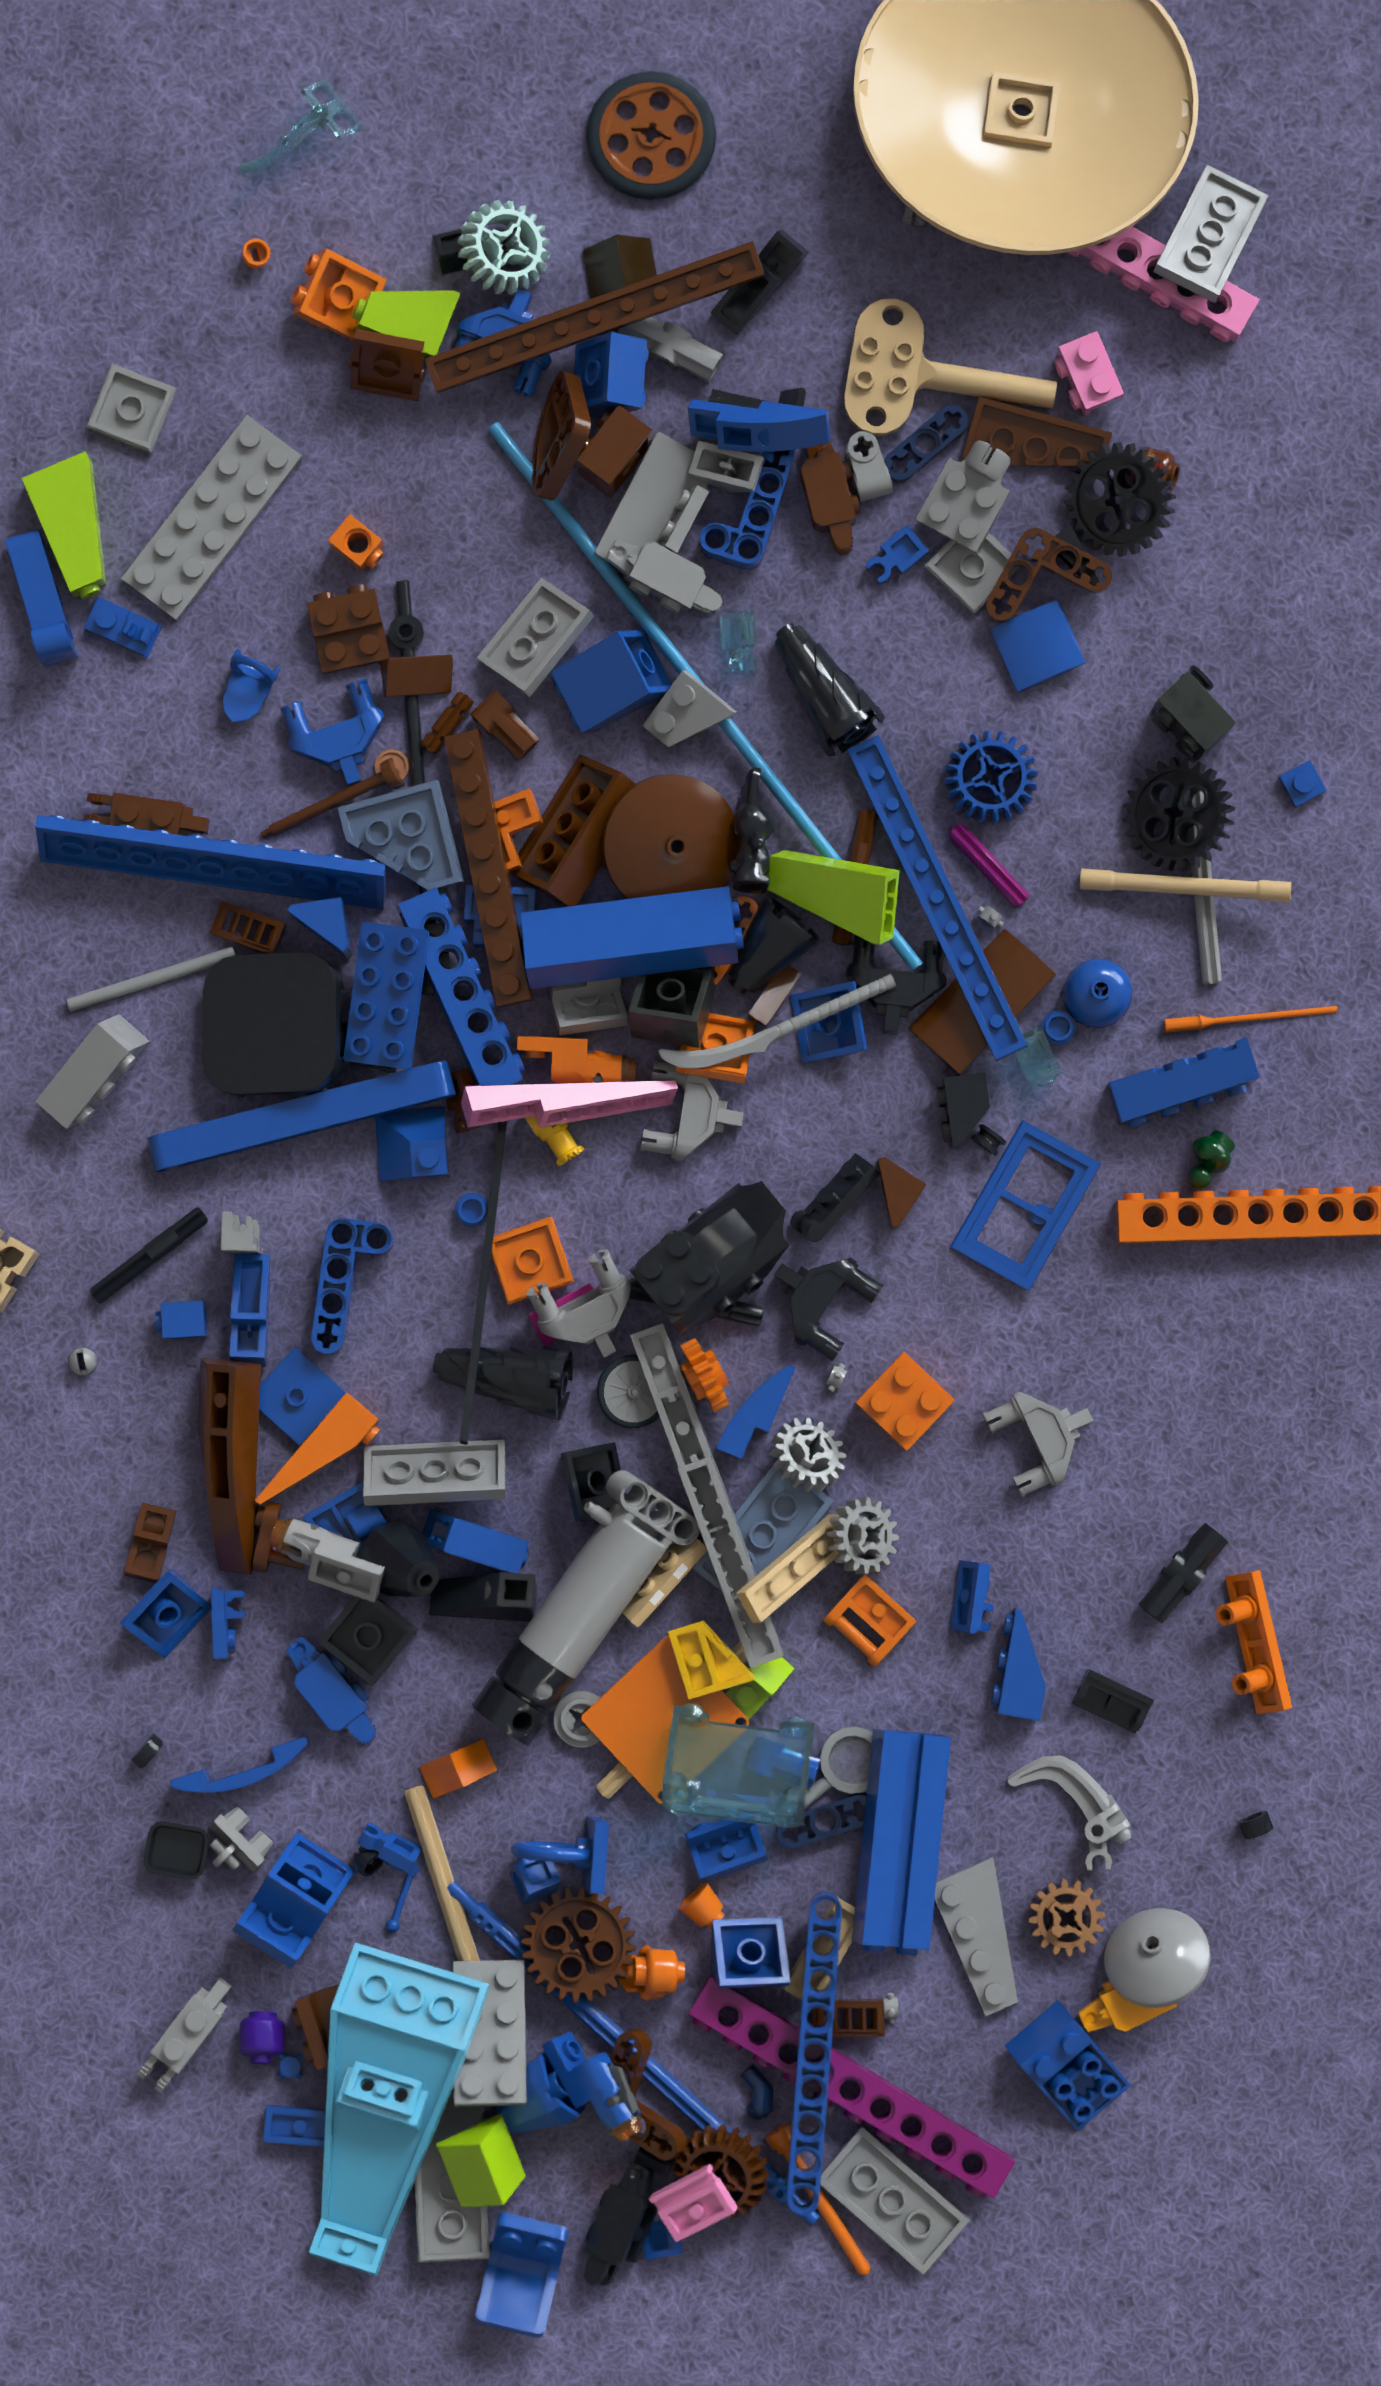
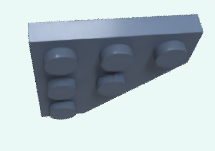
[338,780,464,890]

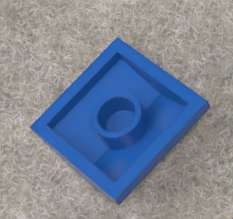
[790,981,867,1063]

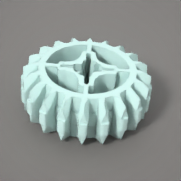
[457,200,550,295]

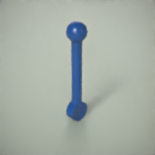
[386,1862,419,1933]

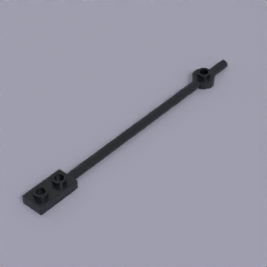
[389,580,450,995]

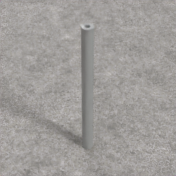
[67,946,236,1012]

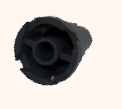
[775,623,885,756]
[433,1347,574,1420]

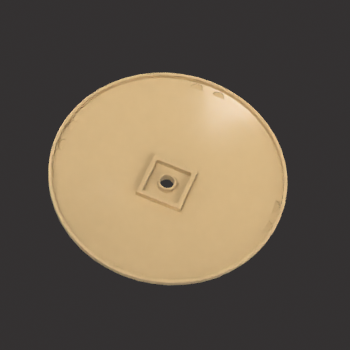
[853,0,1199,255]

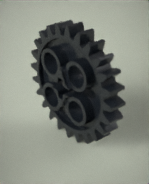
[1064,442,1176,557]
[1122,757,1235,871]

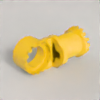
[525,1116,585,1167]

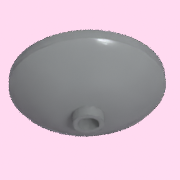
[1104,1908,1211,2007]

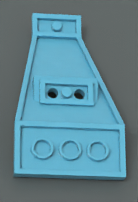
[309,1943,490,2277]

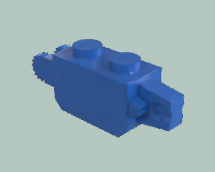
[286,1636,377,1744]

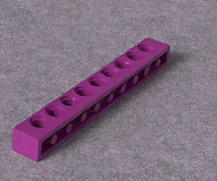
[689,1974,1016,2199]

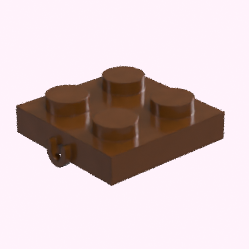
[348,329,425,401]

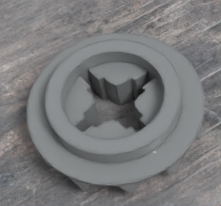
[554,1691,600,1748]

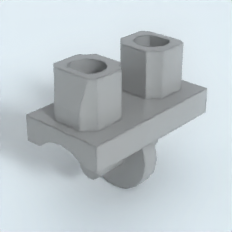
[208,1807,273,1873]

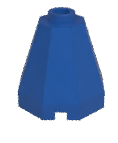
[494,2051,586,2134]

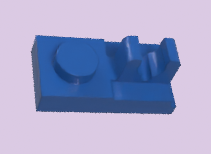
[84,597,162,658]
[950,1560,993,1634]
[211,1587,246,1659]

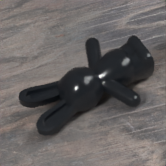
[729,767,772,894]

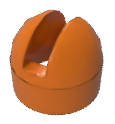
[242,239,270,269]

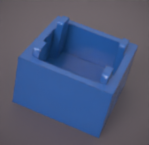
[574,332,649,419]

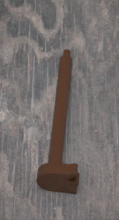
[261,757,405,838]

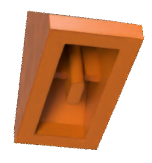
[419,1738,497,1799]

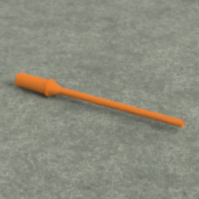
[1163,1006,1337,1033]

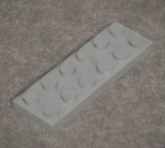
[121,415,303,621]

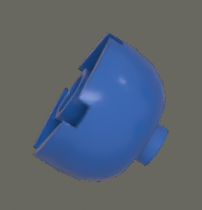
[1063,958,1133,1028]

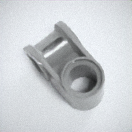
[845,431,893,502]

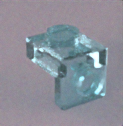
[1014,1026,1063,1087]

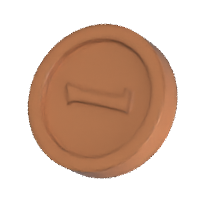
[374,749,409,780]

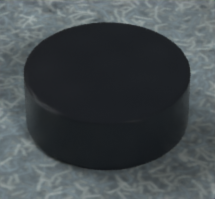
[131,1733,163,1768]

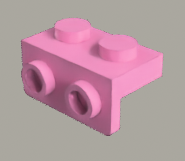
[1054,331,1124,417]

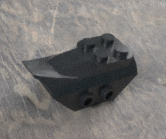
[629,1181,789,1333]

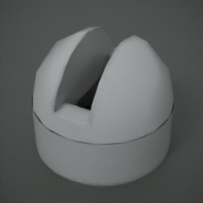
[68,1348,97,1376]

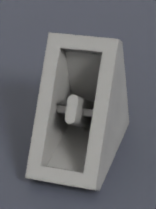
[688,441,764,493]

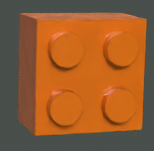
[855,1351,955,1451]

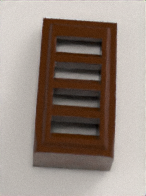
[209,901,287,954]
[812,1998,885,2037]

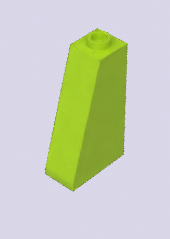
[22,451,106,599]
[766,850,899,945]

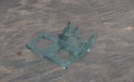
[239,78,364,177]

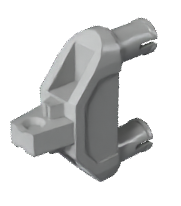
[641,1060,744,1162]
[526,1249,631,1358]
[982,1391,1093,1498]

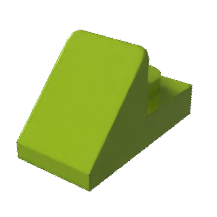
[725,1657,795,1720]

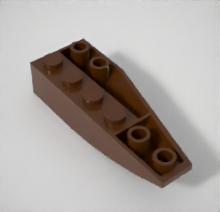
[198,1358,261,1575]

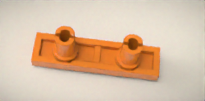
[1216,1570,1292,1715]

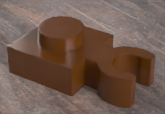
[446,1069,480,1134]

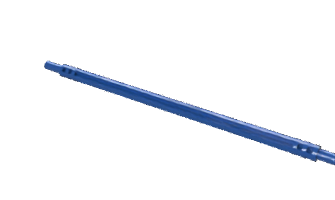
[447,1881,820,2226]

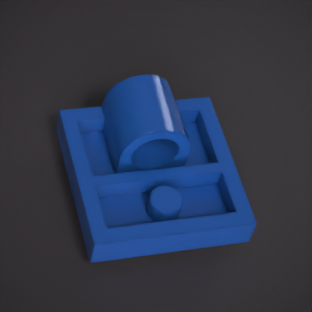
[303,1481,389,1558]

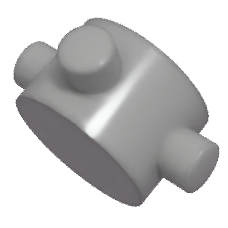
[977,905,1004,929]
[826,1363,847,1392]
[883,1993,898,2024]

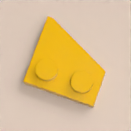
[668,1620,755,1699]

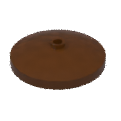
[601,774,740,899]

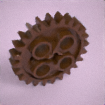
[521,1887,636,2004]

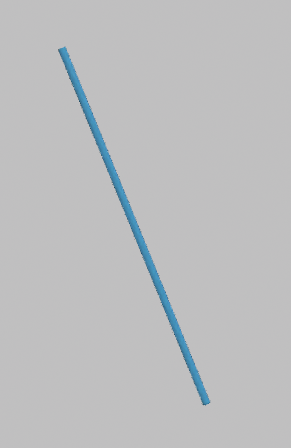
[488,422,923,972]

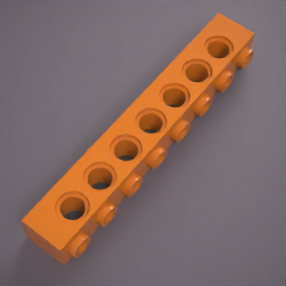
[1115,1186,1381,1244]

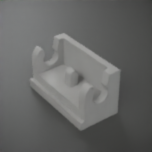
[221,1211,263,1254]

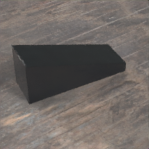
[1056,523,1100,586]

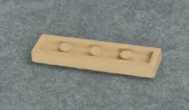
[736,1514,839,1623]

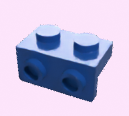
[684,1811,768,1883]

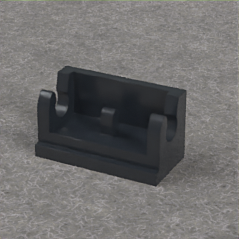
[1071,1668,1154,1734]

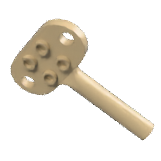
[844,299,1057,436]

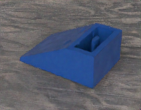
[1005,2000,1131,2132]

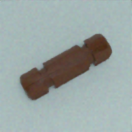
[422,692,474,754]

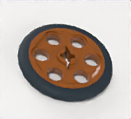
[586,71,716,200]

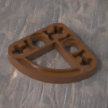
[532,371,591,501]

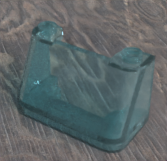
[662,1704,815,1827]

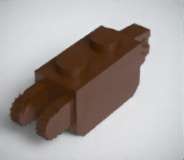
[800,441,861,555]
[84,793,210,836]

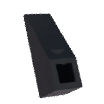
[429,1572,537,1622]

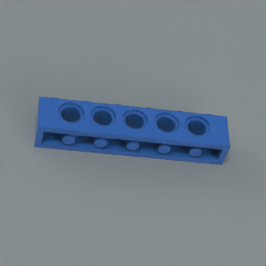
[396,887,525,1086]

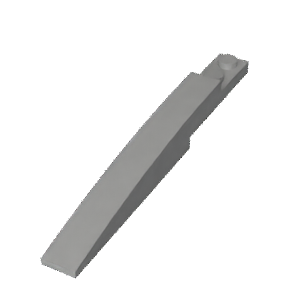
[630,1323,784,1668]

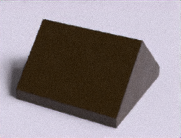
[583,235,657,299]

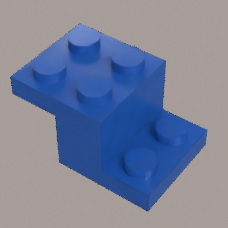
[232,1833,356,1969]

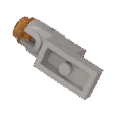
[269,1518,385,1602]

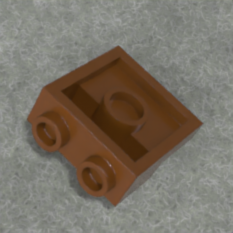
[307,584,390,675]

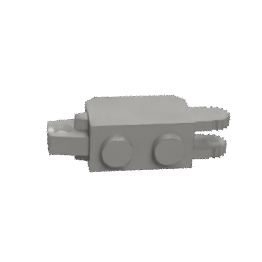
[605,540,723,614]
[137,1977,232,2093]

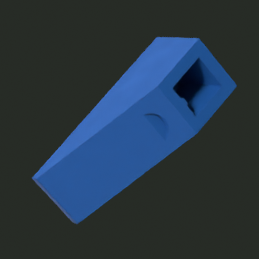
[991,1608,1046,1721]

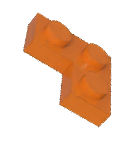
[495,788,543,873]

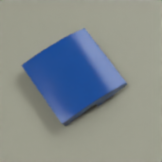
[990,600,1086,692]

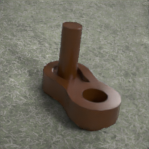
[252,1501,305,1573]

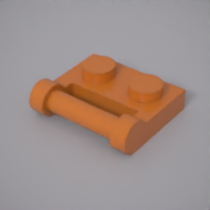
[822,1574,917,1667]

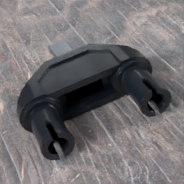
[846,934,947,1035]
[774,1258,884,1362]

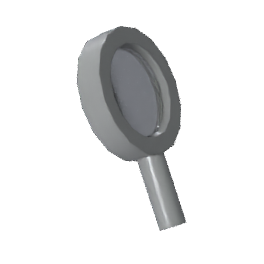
[795,1726,873,1810]

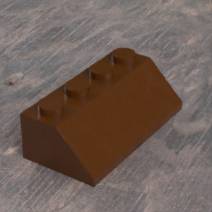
[509,754,636,907]

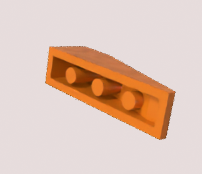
[255,1392,380,1505]

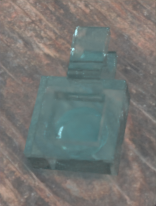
[719,610,757,674]

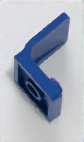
[475,2212,569,2338]

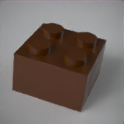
[576,405,652,499]

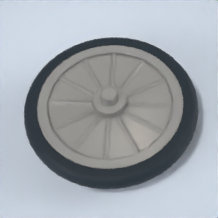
[597,1354,660,1428]

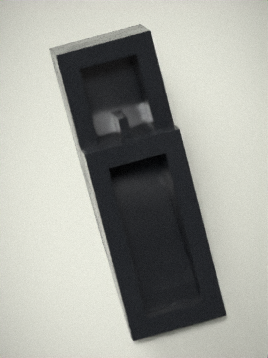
[710,230,809,335]

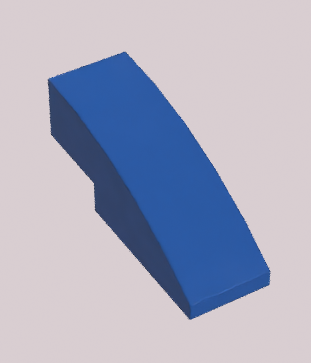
[229,1253,270,1367]
[715,1365,796,1459]

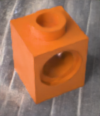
[328,514,384,572]

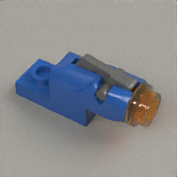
[542,2032,644,2143]

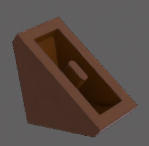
[877,1157,927,1229]

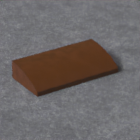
[908,929,1056,1076]

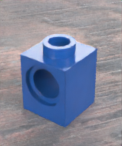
[155,1301,208,1339]
[509,1859,561,1905]

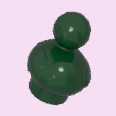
[1188,1130,1235,1189]

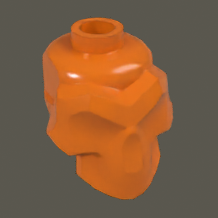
[618,1945,685,2002]

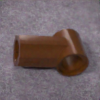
[470,690,540,761]

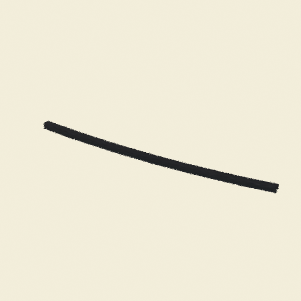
[460,1121,507,1445]

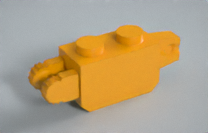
[1078,1980,1178,2032]

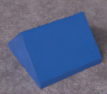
[287,897,352,959]
[120,1569,212,1658]
[711,1917,790,1989]

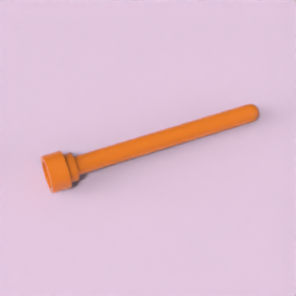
[764,2122,870,2276]

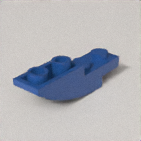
[688,399,830,452]

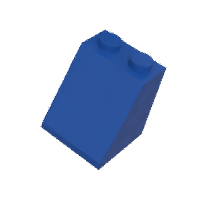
[551,630,672,733]

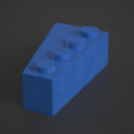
[1107,1037,1260,1128]

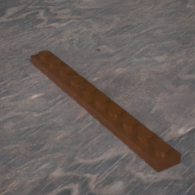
[425,241,765,394]

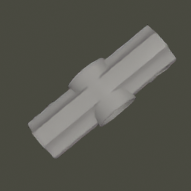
[618,318,723,383]

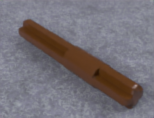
[832,809,878,946]

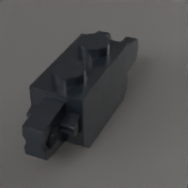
[583,2162,658,2286]

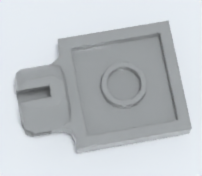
[916,440,1011,553]

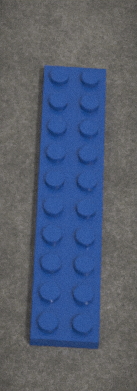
[35,815,386,910]

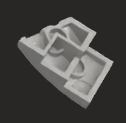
[548,978,628,1036]

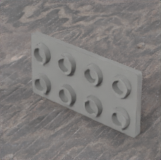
[594,432,709,560]

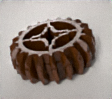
[673,2123,769,2220]

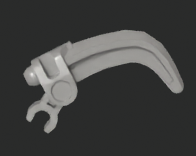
[1008,1755,1131,1871]

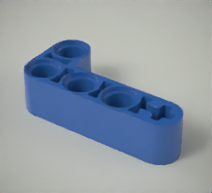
[700,450,795,570]
[5,529,78,667]
[311,1218,394,1355]

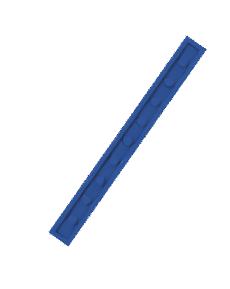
[847,735,1028,1062]

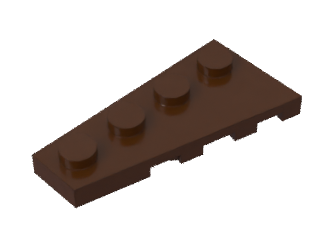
[961,396,1112,467]

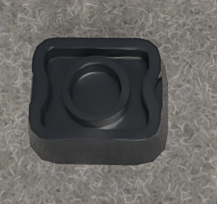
[144,1821,209,1880]

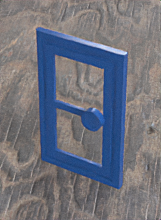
[950,1120,1101,1291]

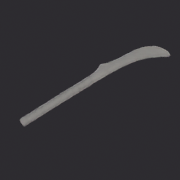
[658,974,896,1069]

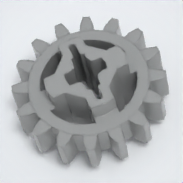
[769,1417,846,1492]
[827,1497,899,1574]

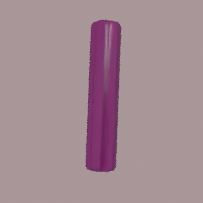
[948,823,1029,908]

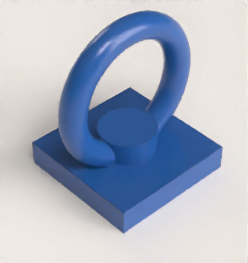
[511,1816,609,1894]

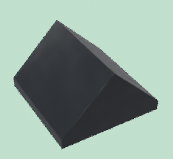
[561,1442,626,1522]

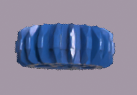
[944,730,1038,825]

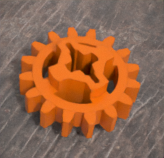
[680,1338,729,1412]

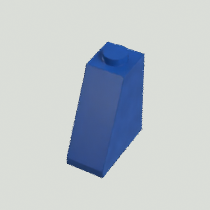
[422,1508,529,1573]

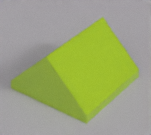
[436,2113,526,2207]

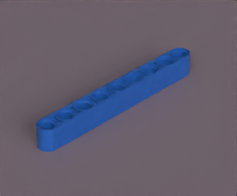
[147,1061,456,1172]
[786,1891,842,2215]

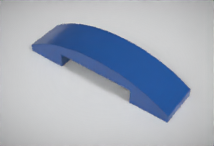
[170,1735,310,1793]

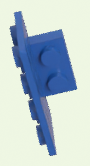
[343,922,429,1070]

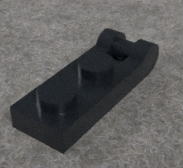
[790,1153,881,1242]

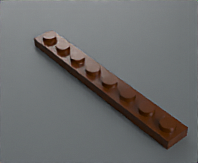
[444,729,533,1008]

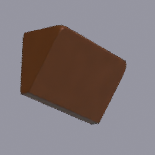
[380,654,453,697]

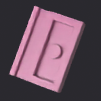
[649,2164,737,2242]

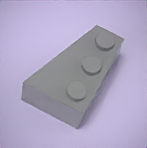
[35,1014,150,1129]

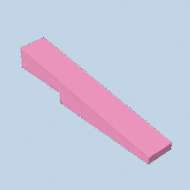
[461,1080,678,1128]

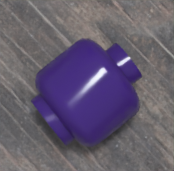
[238,2011,285,2064]

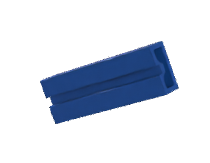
[521,886,744,989]
[852,1728,951,1955]

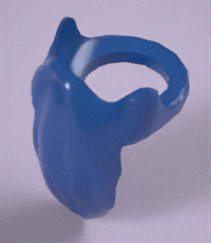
[223,649,281,723]

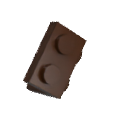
[292,1983,340,2070]

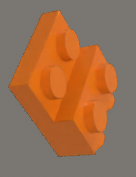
[290,248,387,342]

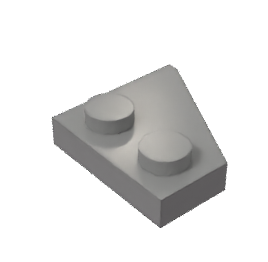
[642,670,737,747]

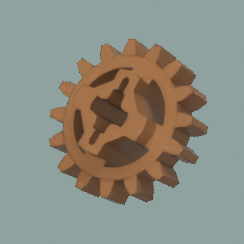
[1028,1878,1105,1957]

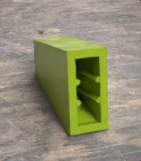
[352,290,460,360]

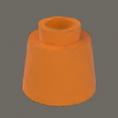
[678,1882,724,1929]

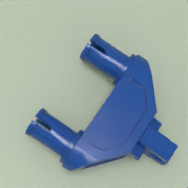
[455,288,552,398]
[280,679,385,787]

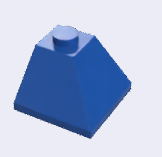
[375,1107,450,1182]

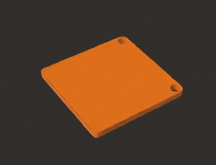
[581,1635,749,1805]

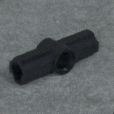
[1138,1523,1228,1624]

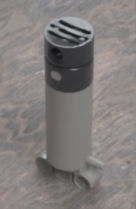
[472,1470,700,1746]

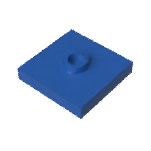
[259,1347,346,1446]

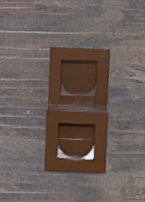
[124,1502,176,1583]

